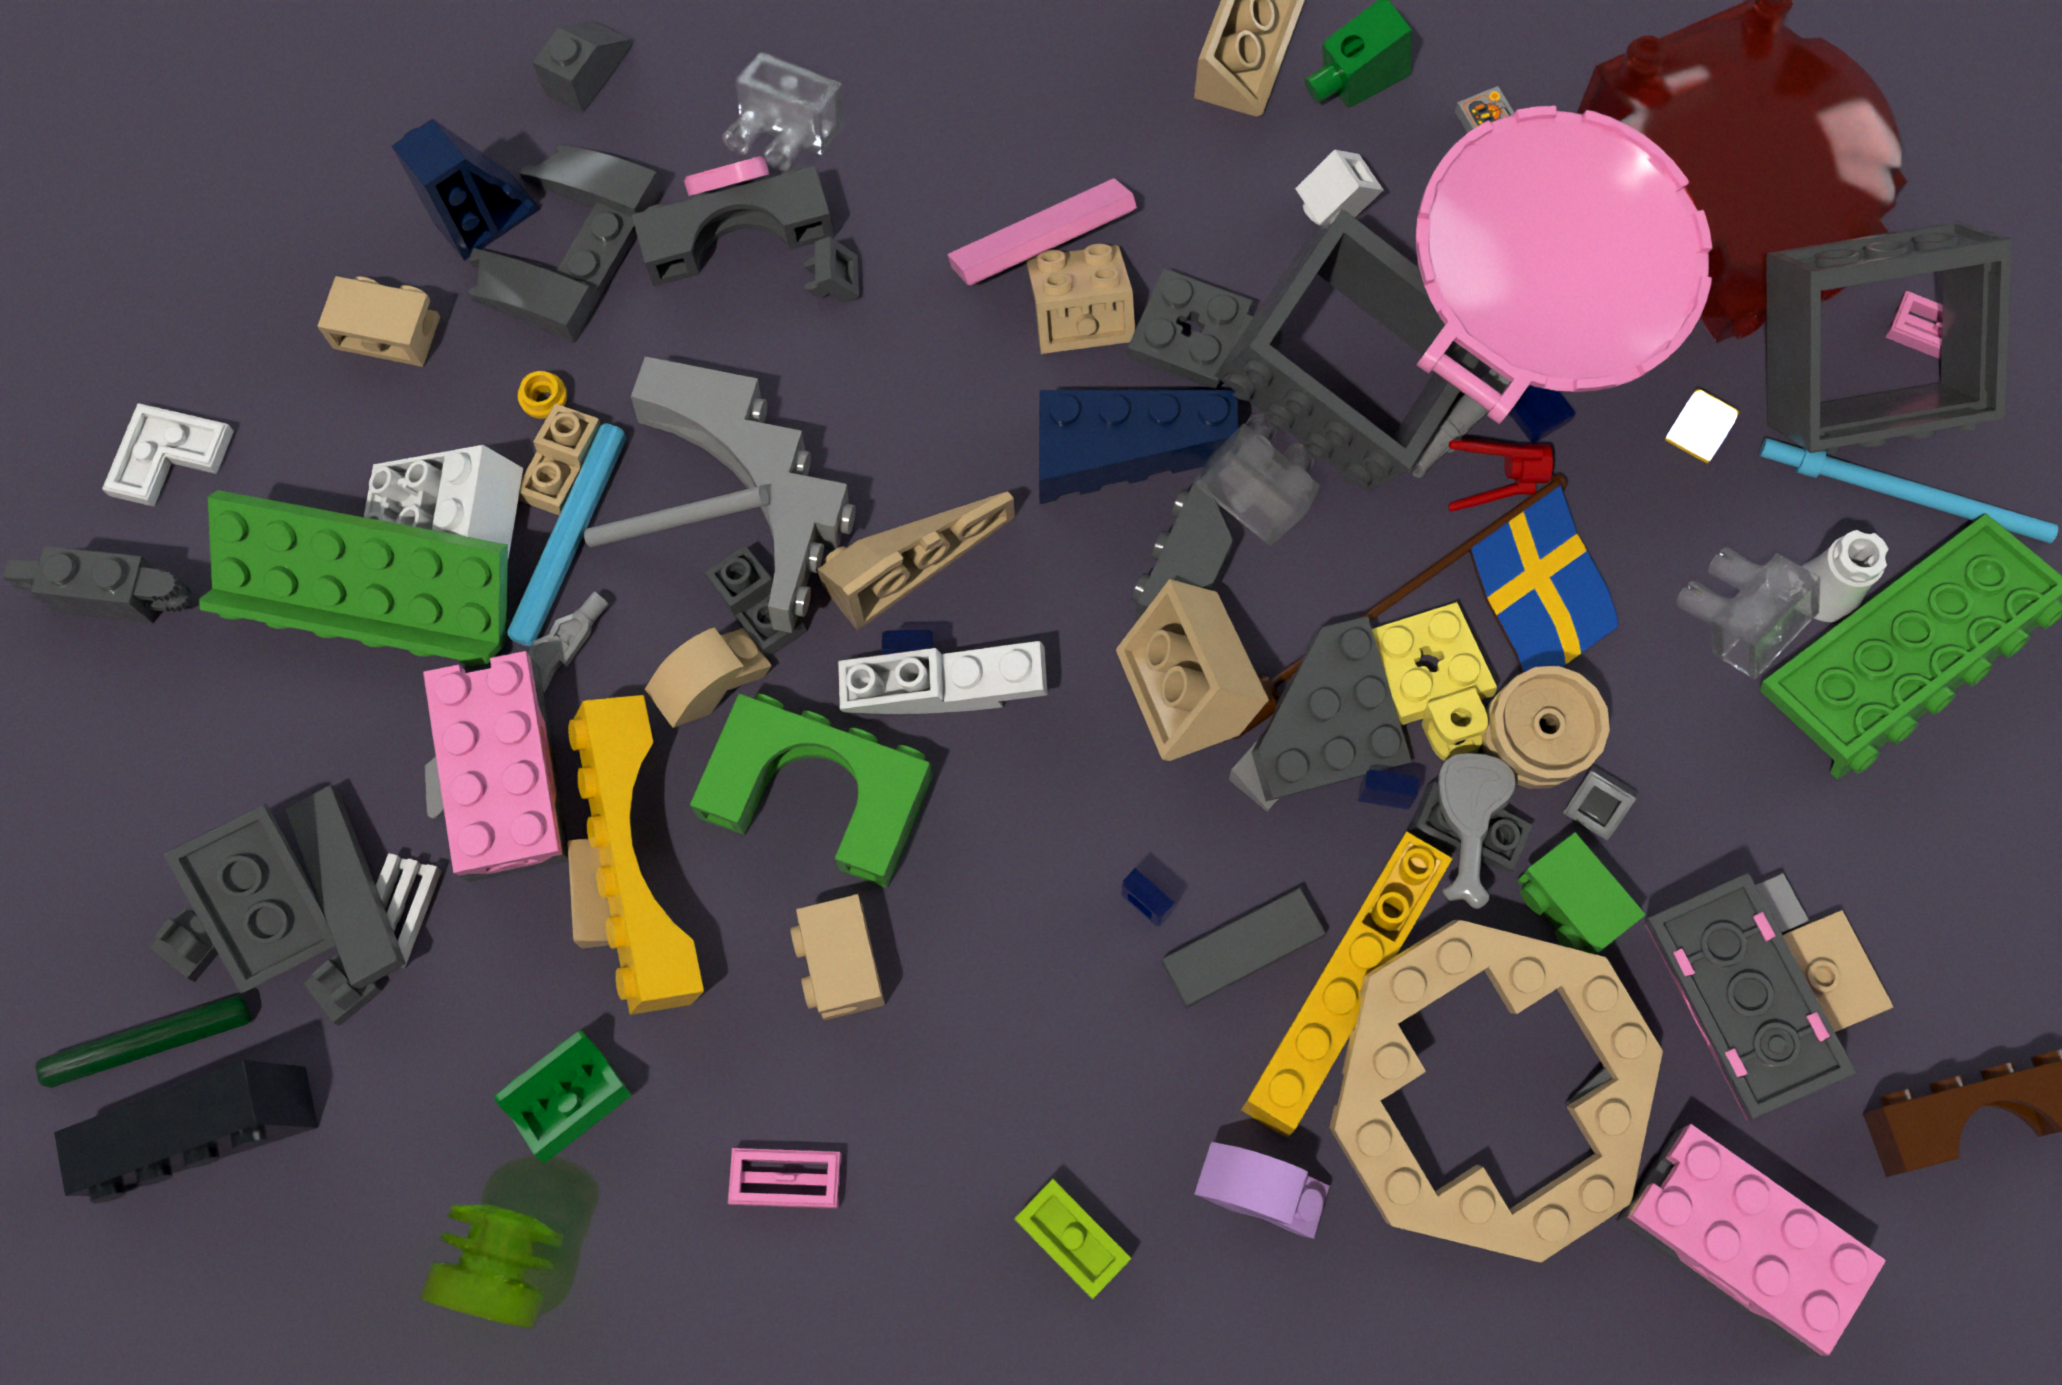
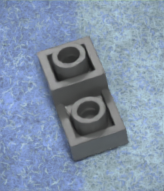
[704,545,807,658]
[1408,782,1532,872]

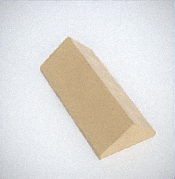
[1194,0,1305,117]

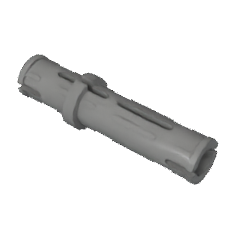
[1407,369,1510,478]

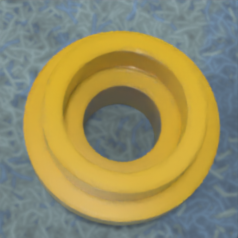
[518,371,567,419]

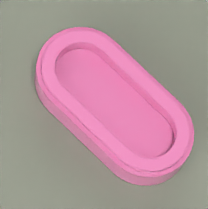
[684,156,769,196]

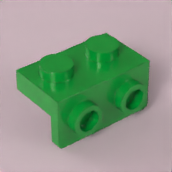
[494,1030,632,1164]

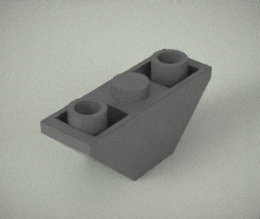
[1131,475,1233,621]

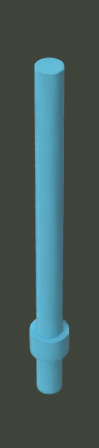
[1759,438,2059,544]

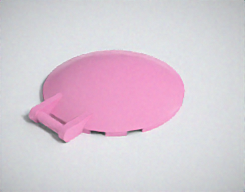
[1416,106,1712,424]

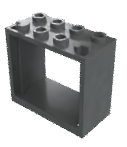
[1215,208,1479,492]
[1767,221,2012,454]

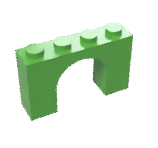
[690,694,933,888]

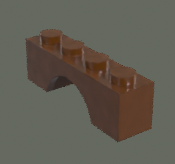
[1863,1049,2062,1177]

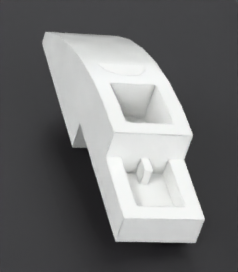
[838,641,1047,714]

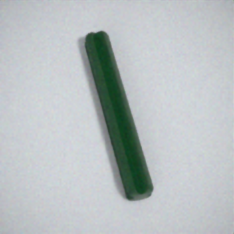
[35,996,251,1088]

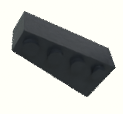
[54,1060,319,1203]

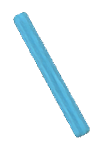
[507,423,626,647]

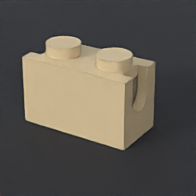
[317,276,440,367]
[790,894,885,1021]

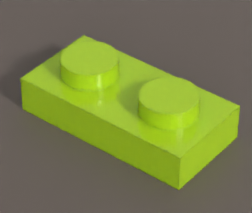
[1014,1179,1132,1300]

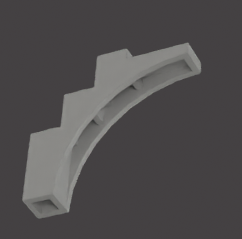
[631,356,856,633]

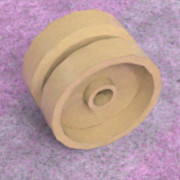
[1481,666,1610,789]

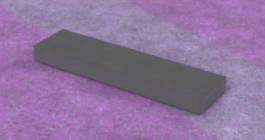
[285,785,406,990]

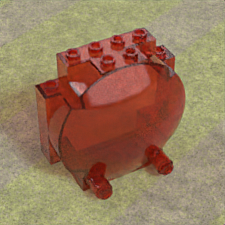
[1577,0,1907,343]

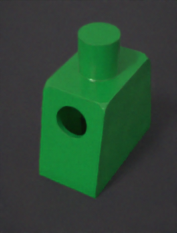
[1304,0,1412,107]

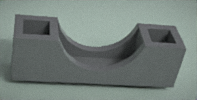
[631,166,835,287]

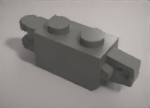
[3,545,193,624]

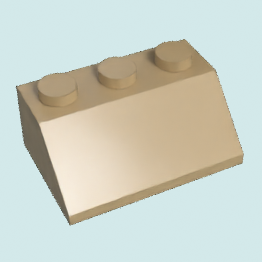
[1116,579,1269,761]

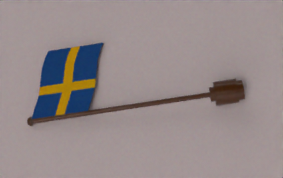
[1223,474,1619,743]

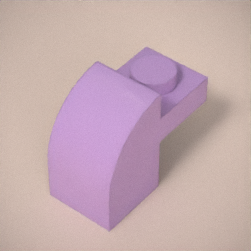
[1194,1142,1330,1239]

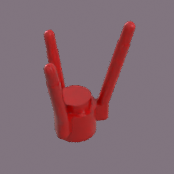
[1448,438,1553,512]

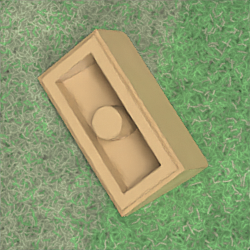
[568,839,611,949]

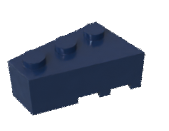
[392,119,540,261]

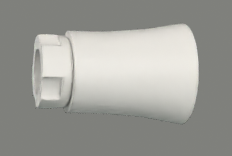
[1793,530,1888,622]

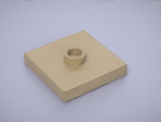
[1783,910,1894,1032]

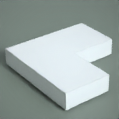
[102,403,234,507]

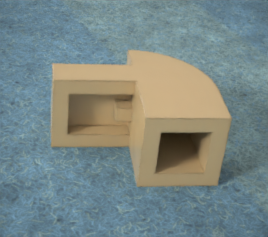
[645,627,772,728]

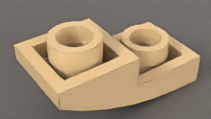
[518,404,600,516]

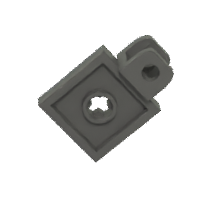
[1127,268,1283,390]

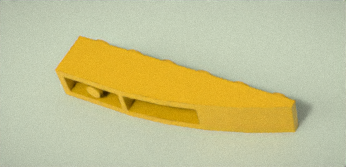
[1241,831,1453,1139]

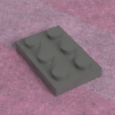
[163,803,336,994]

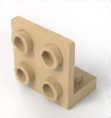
[1026,244,1135,354]

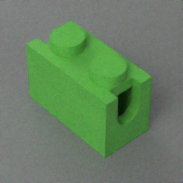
[1517,832,1646,955]

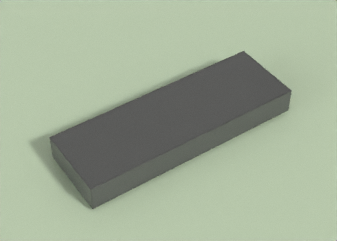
[1161,888,1326,1009]

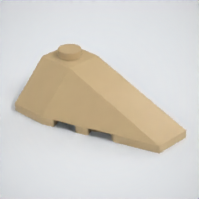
[817,491,1015,631]

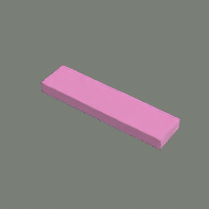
[947,178,1137,286]

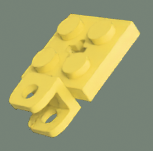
[1372,602,1497,761]

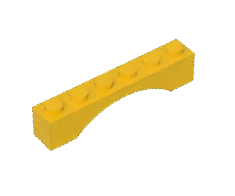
[568,695,704,1015]

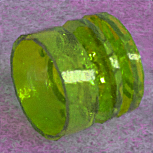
[419,1203,564,1329]

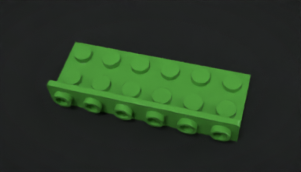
[199,490,508,666]
[1760,514,2062,780]

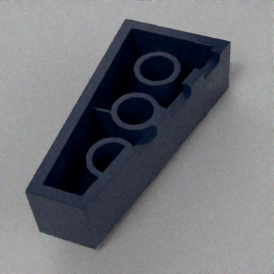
[1039,390,1238,504]

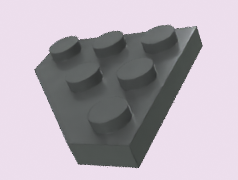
[1251,616,1412,802]

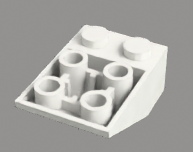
[364,445,523,558]

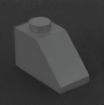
[533,21,632,113]

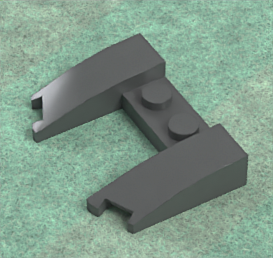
[469,144,663,343]

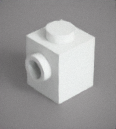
[1295,150,1383,226]

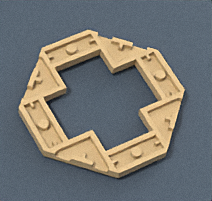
[1329,920,1663,1263]

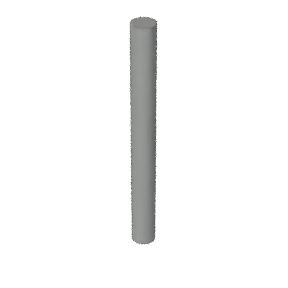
[584,486,769,548]

